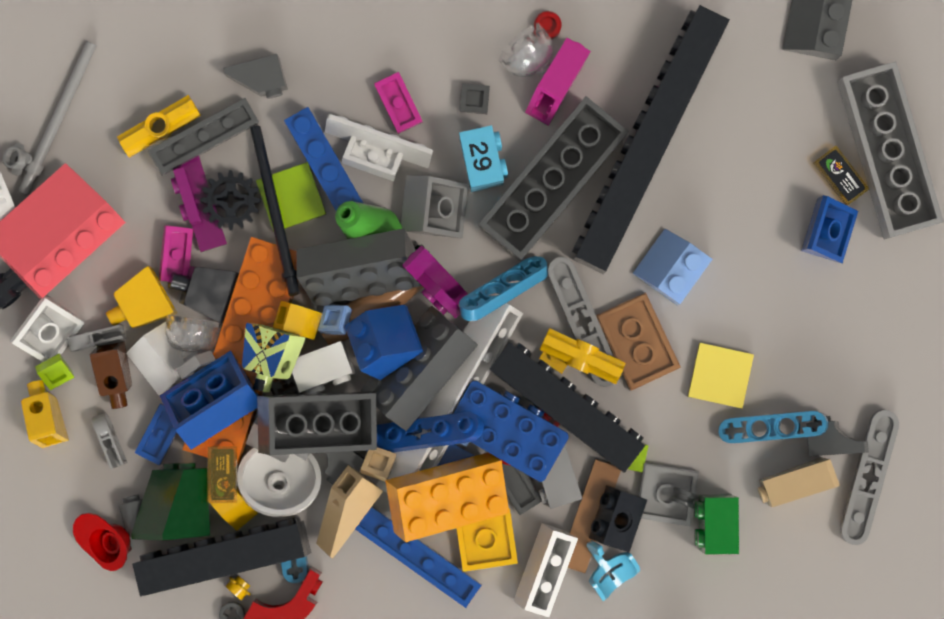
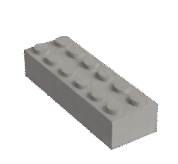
[837,61,944,240]

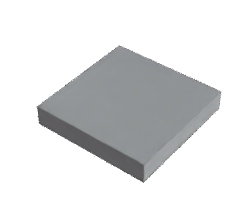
[638,463,699,527]

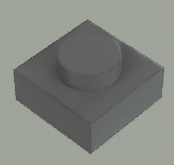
[460,83,490,115]

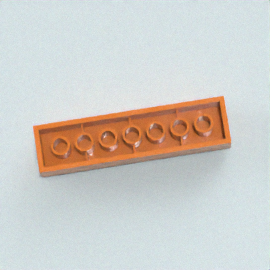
[183,237,299,467]

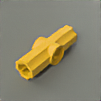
[117,95,201,158]
[539,328,626,385]

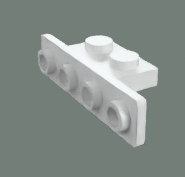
[325,114,433,181]

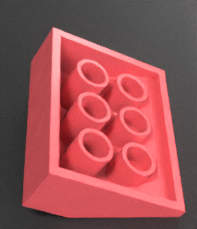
[0,163,126,299]

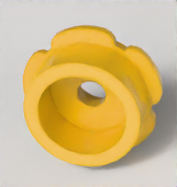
[225,575,250,601]

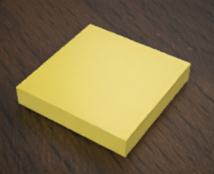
[687,343,754,409]

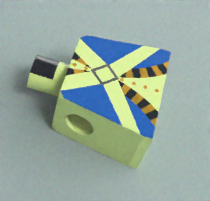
[242,323,306,392]

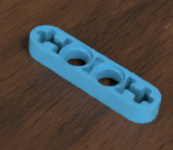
[459,256,548,321]
[718,411,829,444]

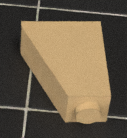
[757,457,840,507]

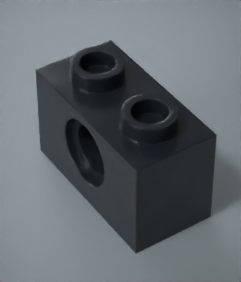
[589,485,647,553]

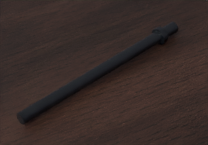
[250,125,300,296]

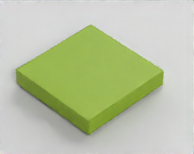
[256,162,327,231]

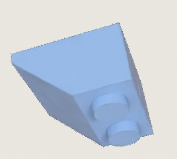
[633,229,713,305]

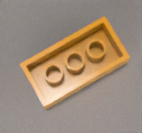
[385,452,509,542]

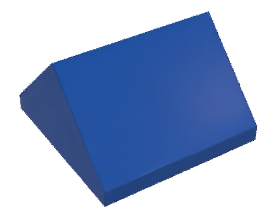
[801,195,859,264]

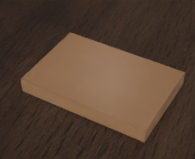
[596,293,681,391]

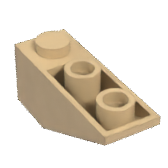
[316,465,383,559]

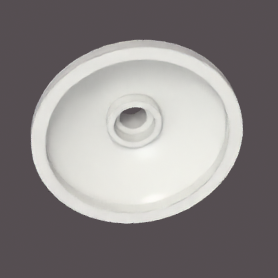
[237,448,321,517]

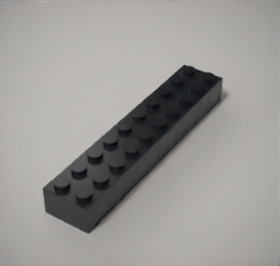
[572,5,730,274]

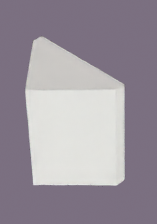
[10,296,84,362]
[126,319,195,396]

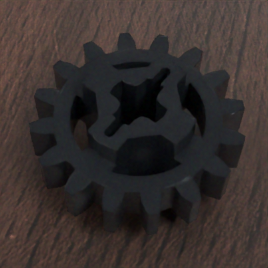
[200,170,261,231]

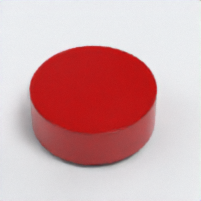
[534,11,562,40]

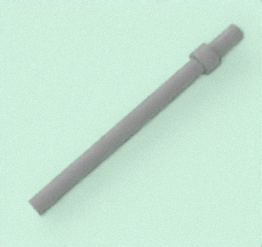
[18,41,96,196]

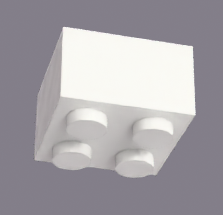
[292,341,356,394]

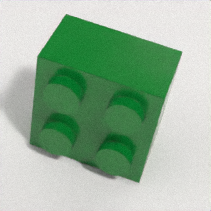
[694,494,739,555]

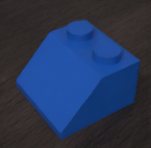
[345,305,423,380]

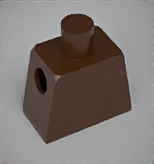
[90,341,132,409]

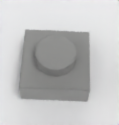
[176,351,216,379]

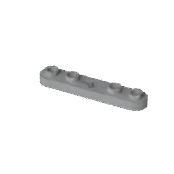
[548,257,613,387]
[840,410,899,545]

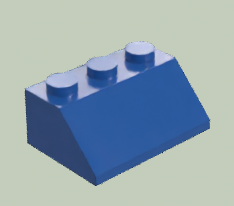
[160,350,259,450]

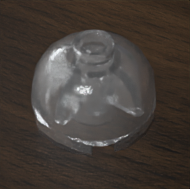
[499,23,554,77]
[165,315,222,357]

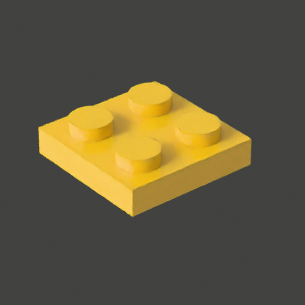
[457,508,518,572]

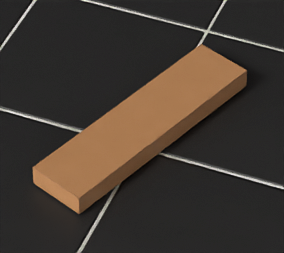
[568,459,621,573]

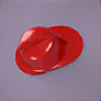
[73,513,132,571]

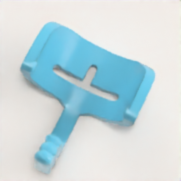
[586,540,640,601]

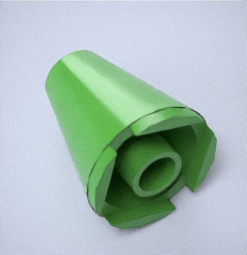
[335,201,402,239]

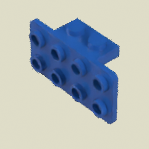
[453,381,569,482]

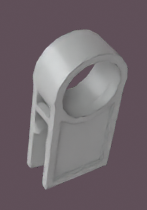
[68,324,127,352]
[92,412,128,469]

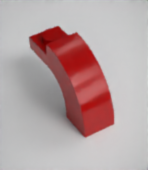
[244,567,323,619]

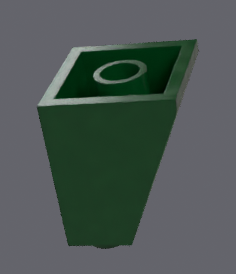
[131,463,210,541]

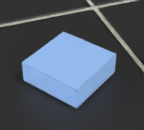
[318,305,352,335]

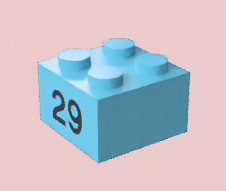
[459,125,508,192]

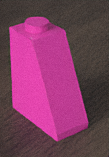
[525,38,591,126]

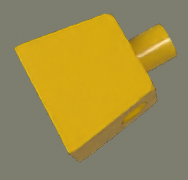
[106,266,178,328]
[21,380,69,448]

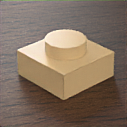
[360,447,397,482]

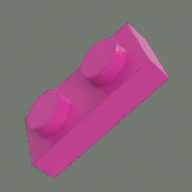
[374,72,423,134]
[158,225,193,282]

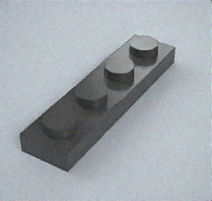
[148,98,259,176]

